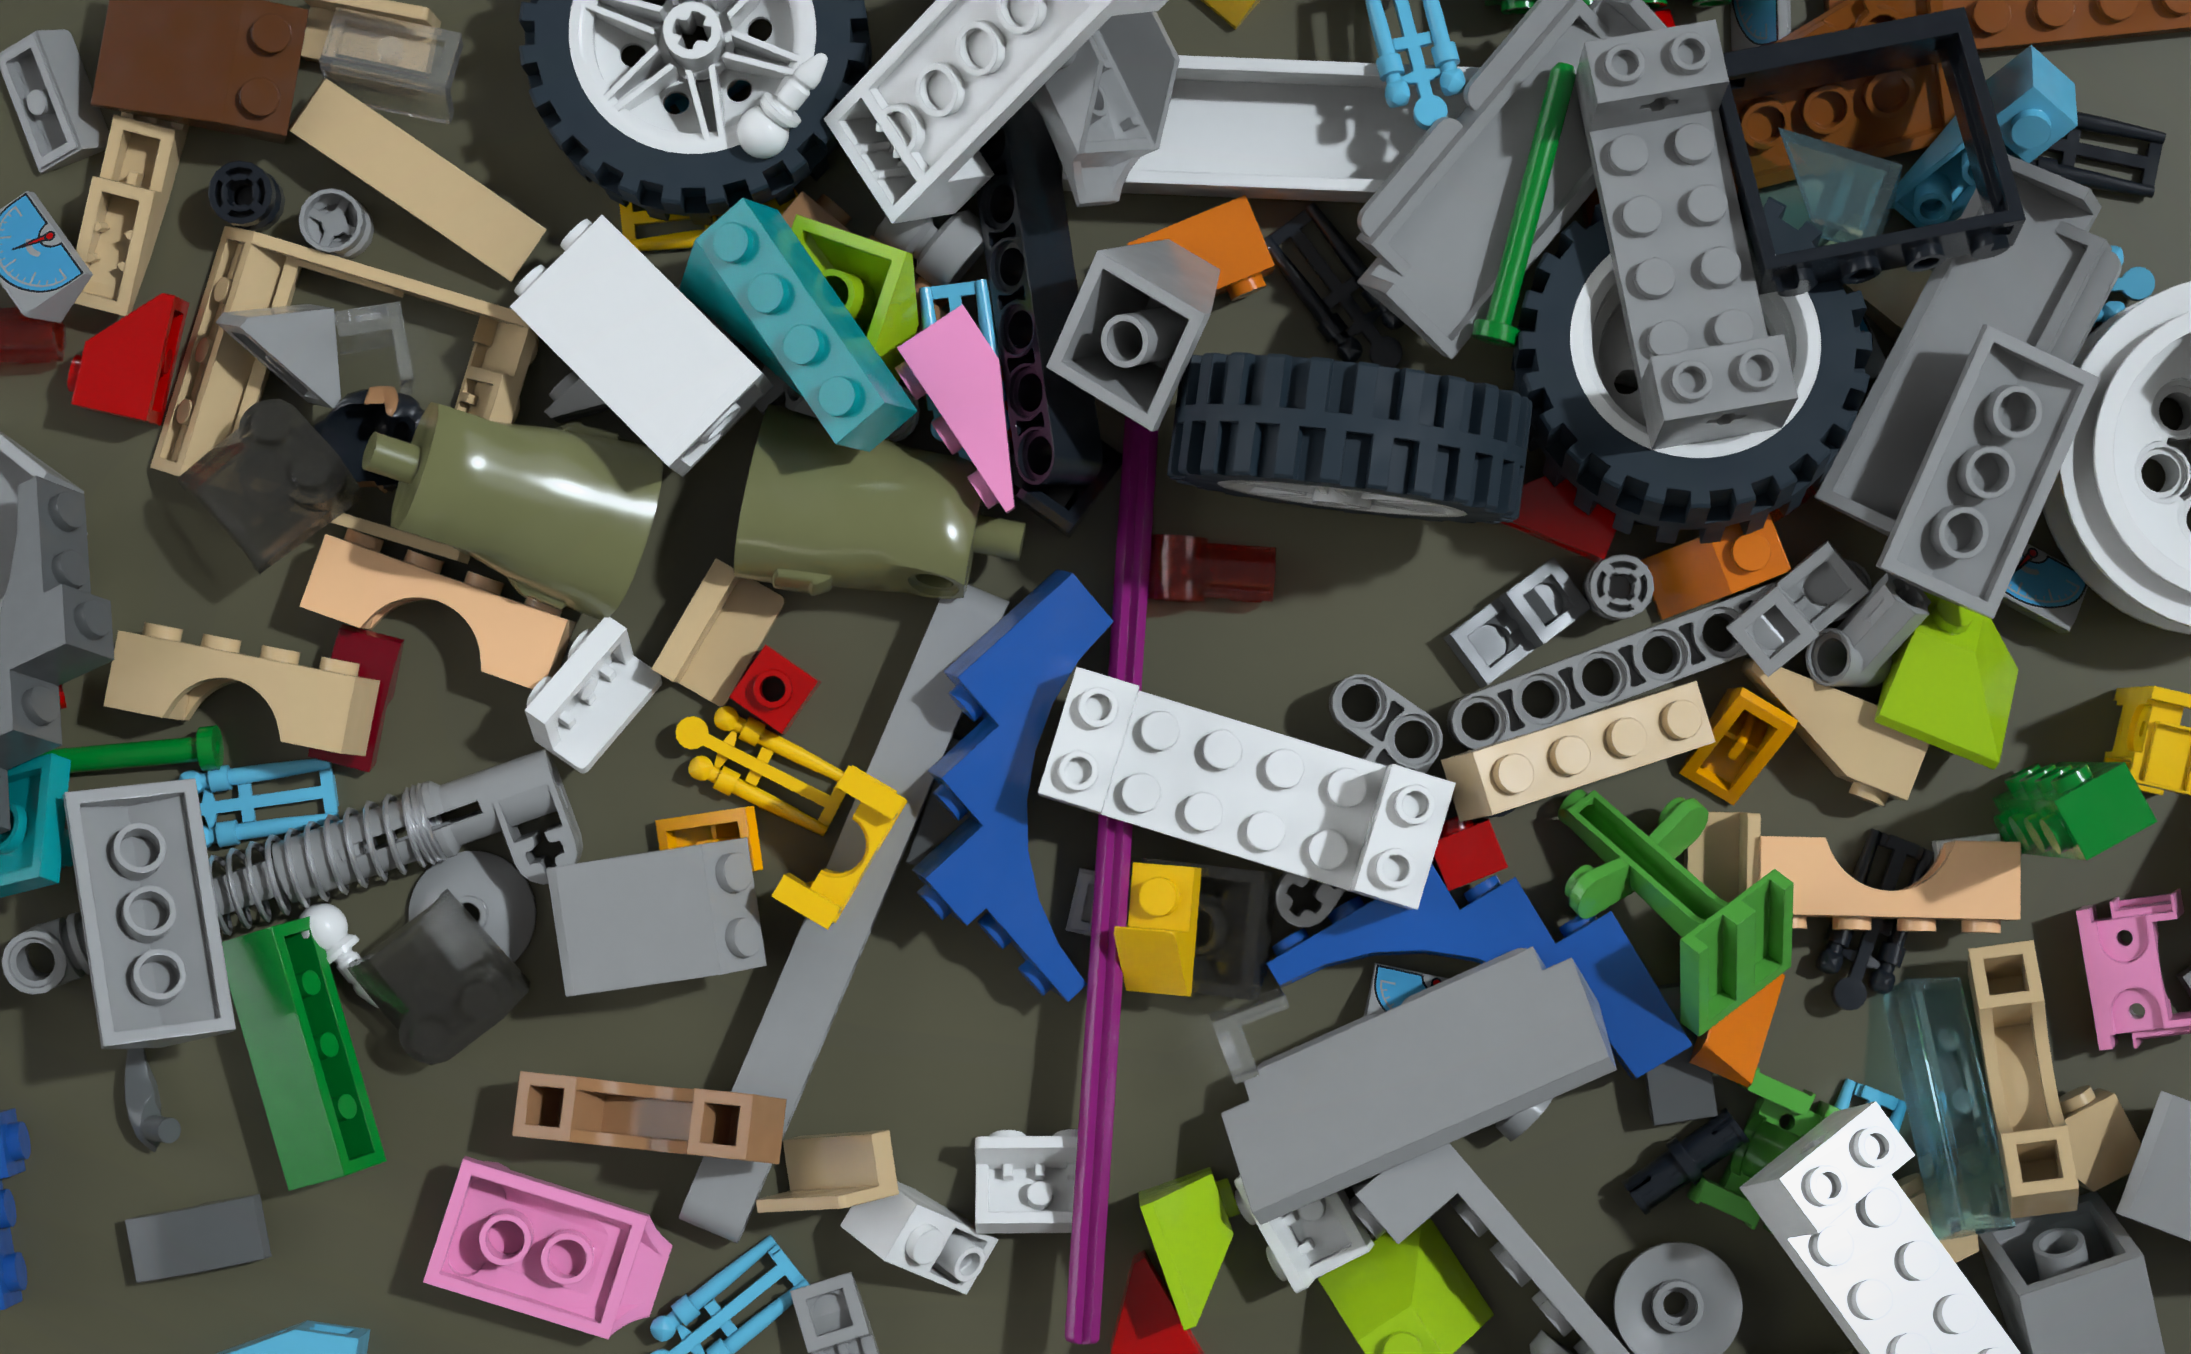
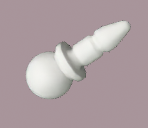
[737,53,828,159]
[298,903,386,1008]

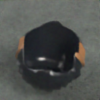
[313,386,425,493]

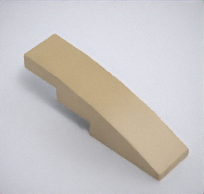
[289,77,547,282]
[74,112,189,316]

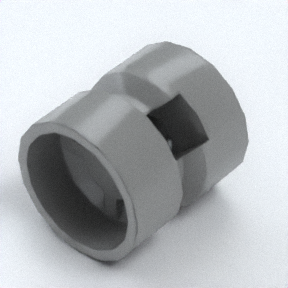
[874,209,985,286]

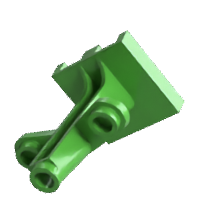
[1558,789,1794,1037]

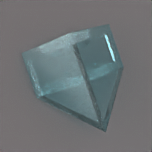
[1778,127,1902,243]

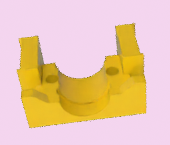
[2104,686,2191,796]
[771,765,908,930]

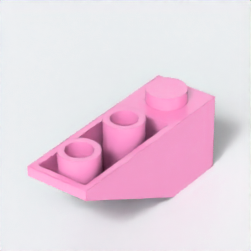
[895,304,1015,513]

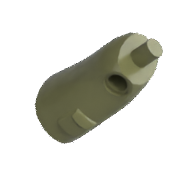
[362,402,663,620]
[734,403,1026,599]

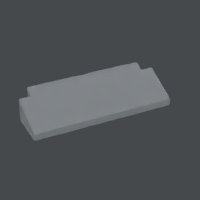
[1356,0,1667,359]
[1815,154,2122,537]
[1221,946,1617,1225]

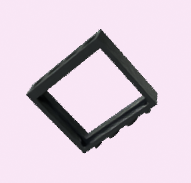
[1719,7,2026,297]

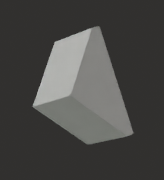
[215,304,341,409]

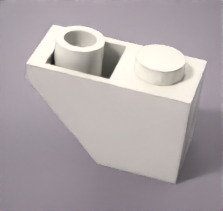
[840,1181,999,1295]

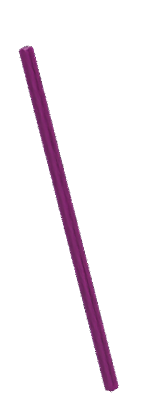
[1065,416,1159,1345]

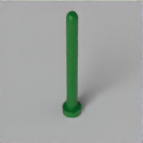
[1471,62,1576,348]
[40,725,224,773]

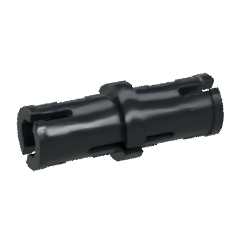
[1621,1108,1750,1215]

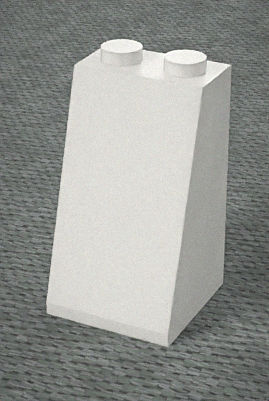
[510,215,773,477]

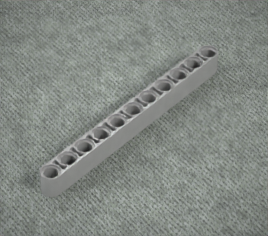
[678,584,1010,1244]

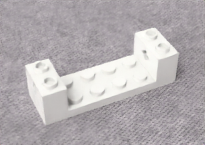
[824,0,1169,224]
[1038,667,1456,910]
[1739,1101,2021,1354]

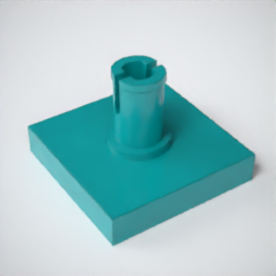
[0,753,73,898]

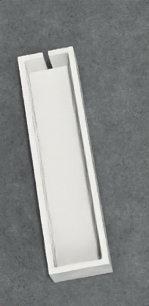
[1062,55,1481,203]

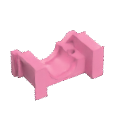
[2076,889,2191,1051]

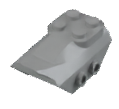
[1029,11,1180,207]

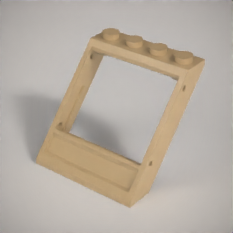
[150,226,539,564]

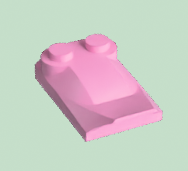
[423,1156,673,1340]

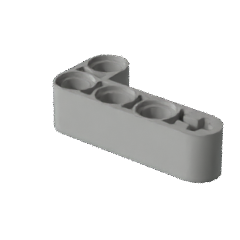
[1273,674,1443,927]

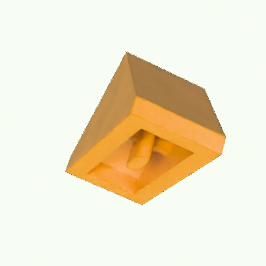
[1679,687,1798,806]
[655,806,763,871]

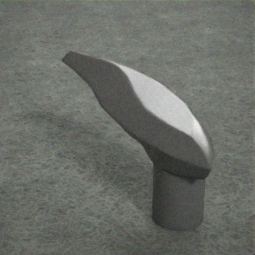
[124,1048,181,1152]

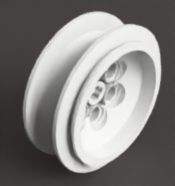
[2042,281,2191,635]

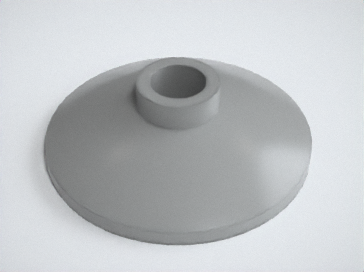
[409,851,537,978]
[1613,1242,1743,1354]

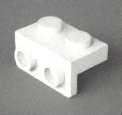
[525,617,662,774]
[975,1129,1078,1234]
[1234,1175,1375,1293]

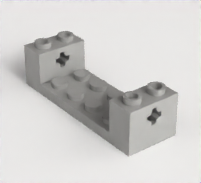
[1575,19,1798,450]
[1348,1143,1630,1354]

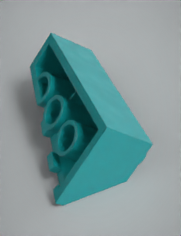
[679,198,918,452]

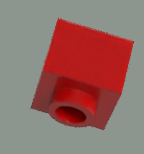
[729,644,821,734]
[1432,816,1508,891]

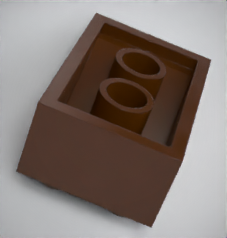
[91,0,309,144]

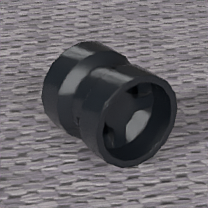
[208,161,285,232]

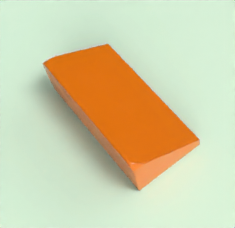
[1689,973,1785,1087]

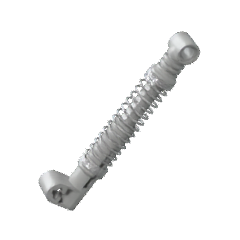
[2,749,583,995]

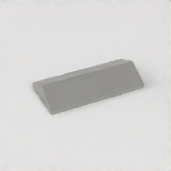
[1876,324,2100,619]
[63,778,236,1049]

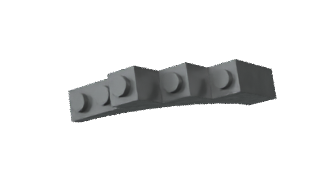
[0,476,115,835]

